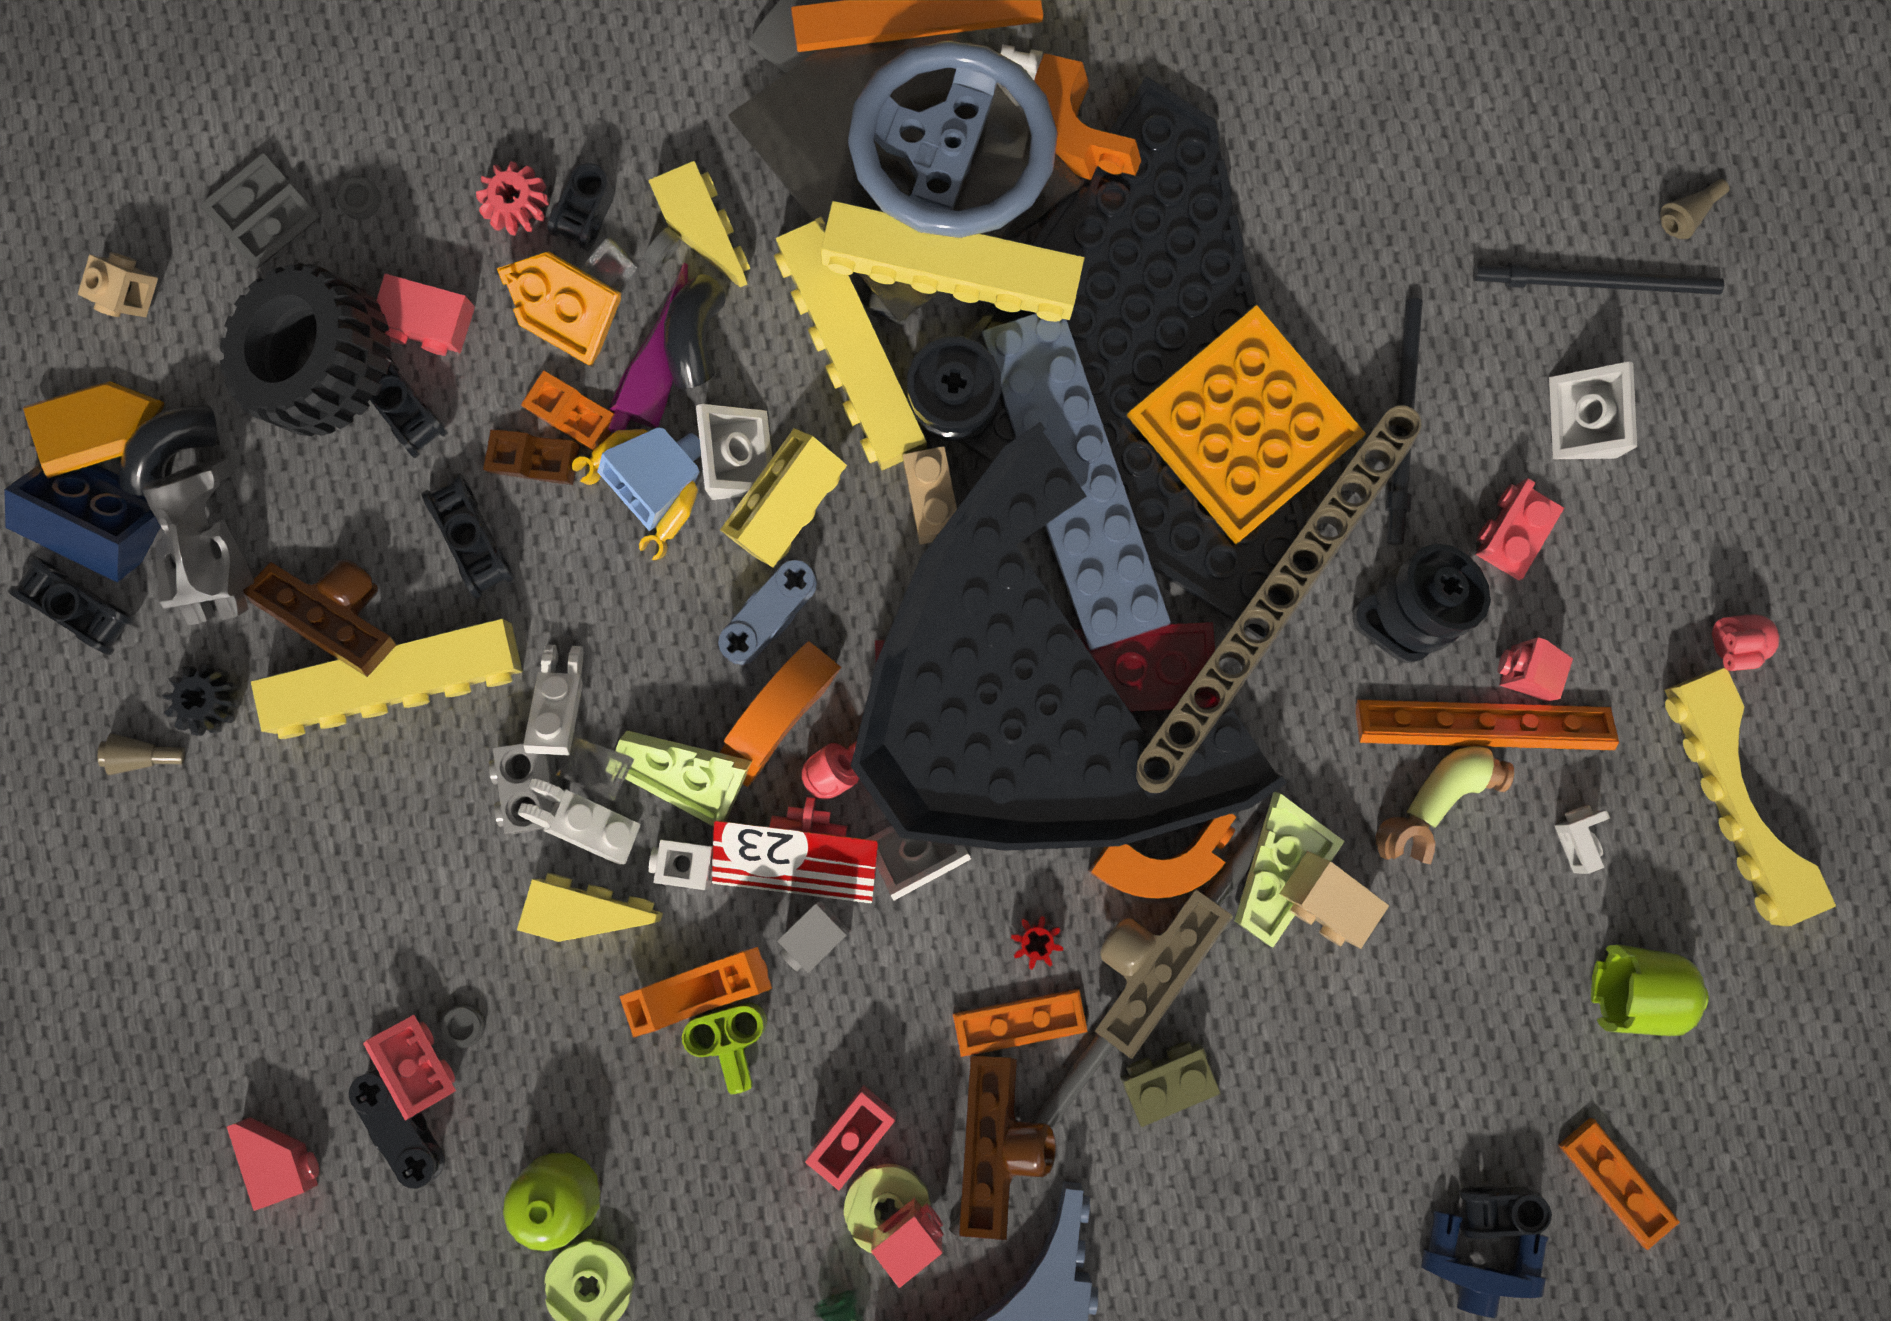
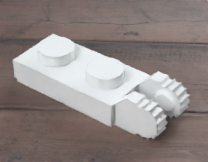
[523,644,584,755]
[518,778,641,865]

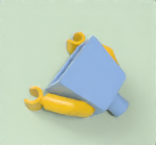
[572,427,701,560]

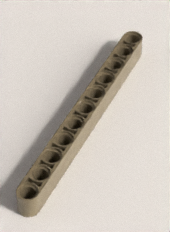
[1136,406,1421,793]

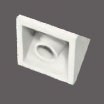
[1549,361,1637,459]
[696,404,772,500]
[867,826,971,900]

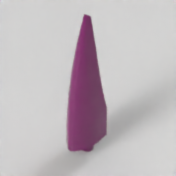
[608,263,688,433]

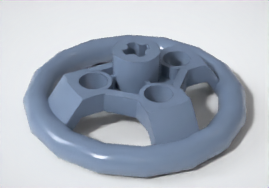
[848,40,1058,238]

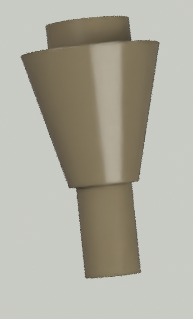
[1660,179,1729,239]
[97,733,185,775]

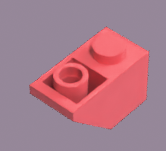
[1498,637,1573,702]

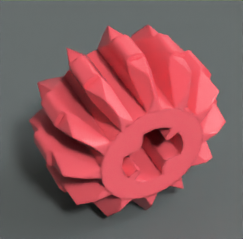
[476,161,549,236]

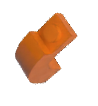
[1034,53,1141,180]
[720,641,842,787]
[1088,814,1236,898]
[619,947,772,1038]

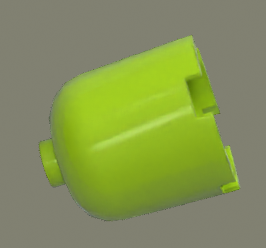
[1591,945,1709,1036]
[503,1153,600,1251]

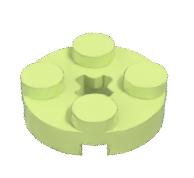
[844,1164,931,1253]
[544,1239,635,1321]

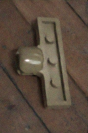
[1095,890,1233,1059]

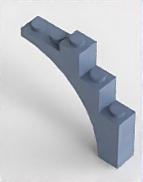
[968,1181,1098,1321]

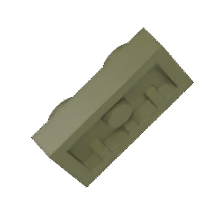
[1120,1041,1221,1128]

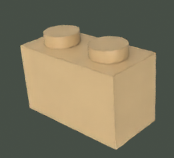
[903,446,957,545]
[1279,851,1389,949]

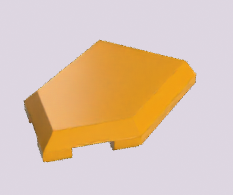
[497,251,621,366]
[23,381,164,478]

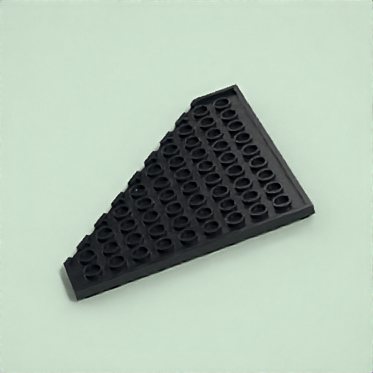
[948,76,1314,639]

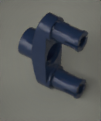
[1421,1210,1549,1318]

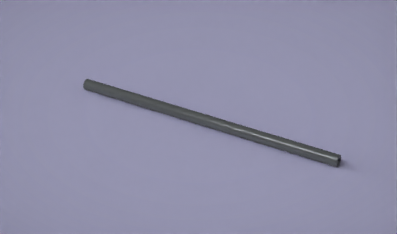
[949,817,1265,1243]

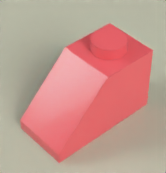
[227,1117,319,1211]

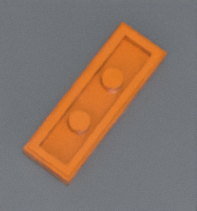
[953,989,1088,1057]
[1558,1118,1680,1250]

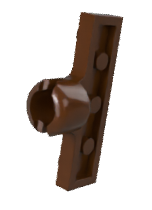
[243,559,397,677]
[959,1056,1056,1240]

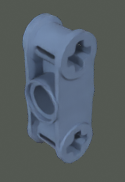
[718,560,817,665]

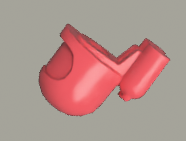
[1712,614,1779,671]
[801,741,860,800]

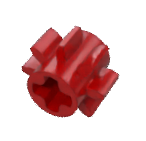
[1010,916,1064,970]

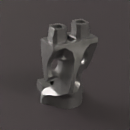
[142,457,254,626]

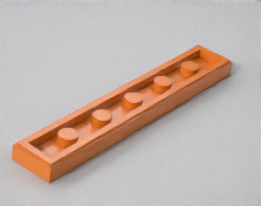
[791,0,1043,52]
[1356,700,1619,750]

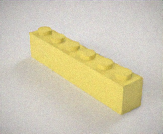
[821,201,1085,322]
[773,218,927,471]
[251,619,523,739]

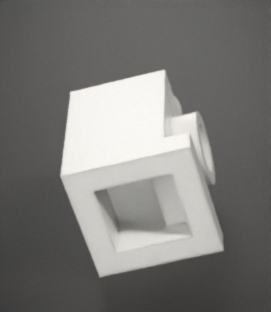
[649,840,713,890]

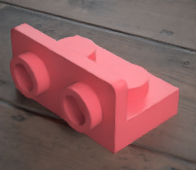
[1475,478,1564,580]
[363,1015,456,1121]

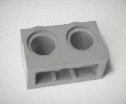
[489,744,559,834]
[777,901,850,973]

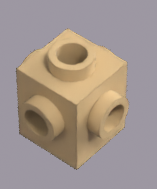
[78,252,158,317]

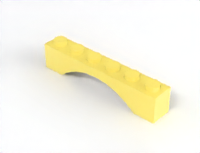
[1664,668,1836,926]

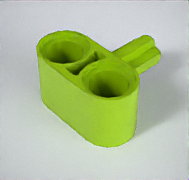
[682,1002,767,1094]

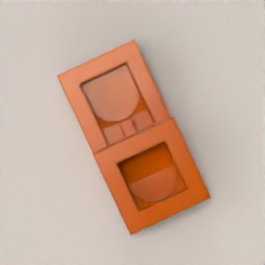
[521,370,614,451]

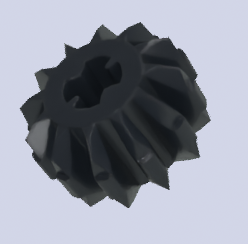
[161,663,242,736]

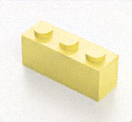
[720,428,847,567]

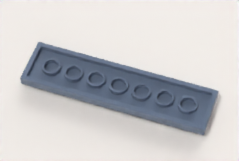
[981,314,1171,651]

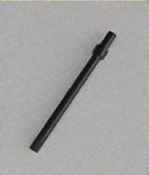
[1473,262,1724,295]
[1385,298,1423,545]

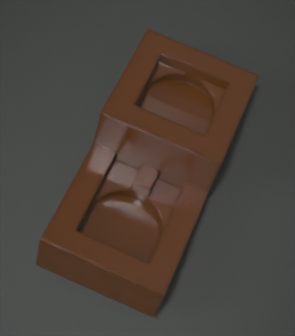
[483,429,580,485]

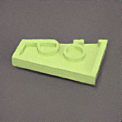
[608,731,752,827]
[1234,792,1345,947]

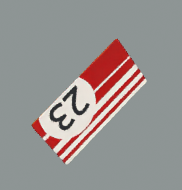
[712,821,878,903]

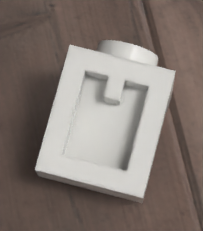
[1554,805,1610,874]

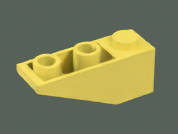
[648,161,750,287]
[517,873,663,942]

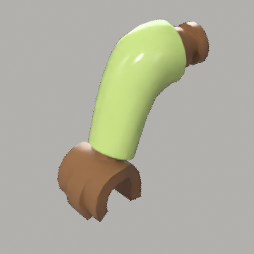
[1376,746,1514,865]

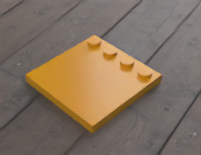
[1127,305,1366,544]

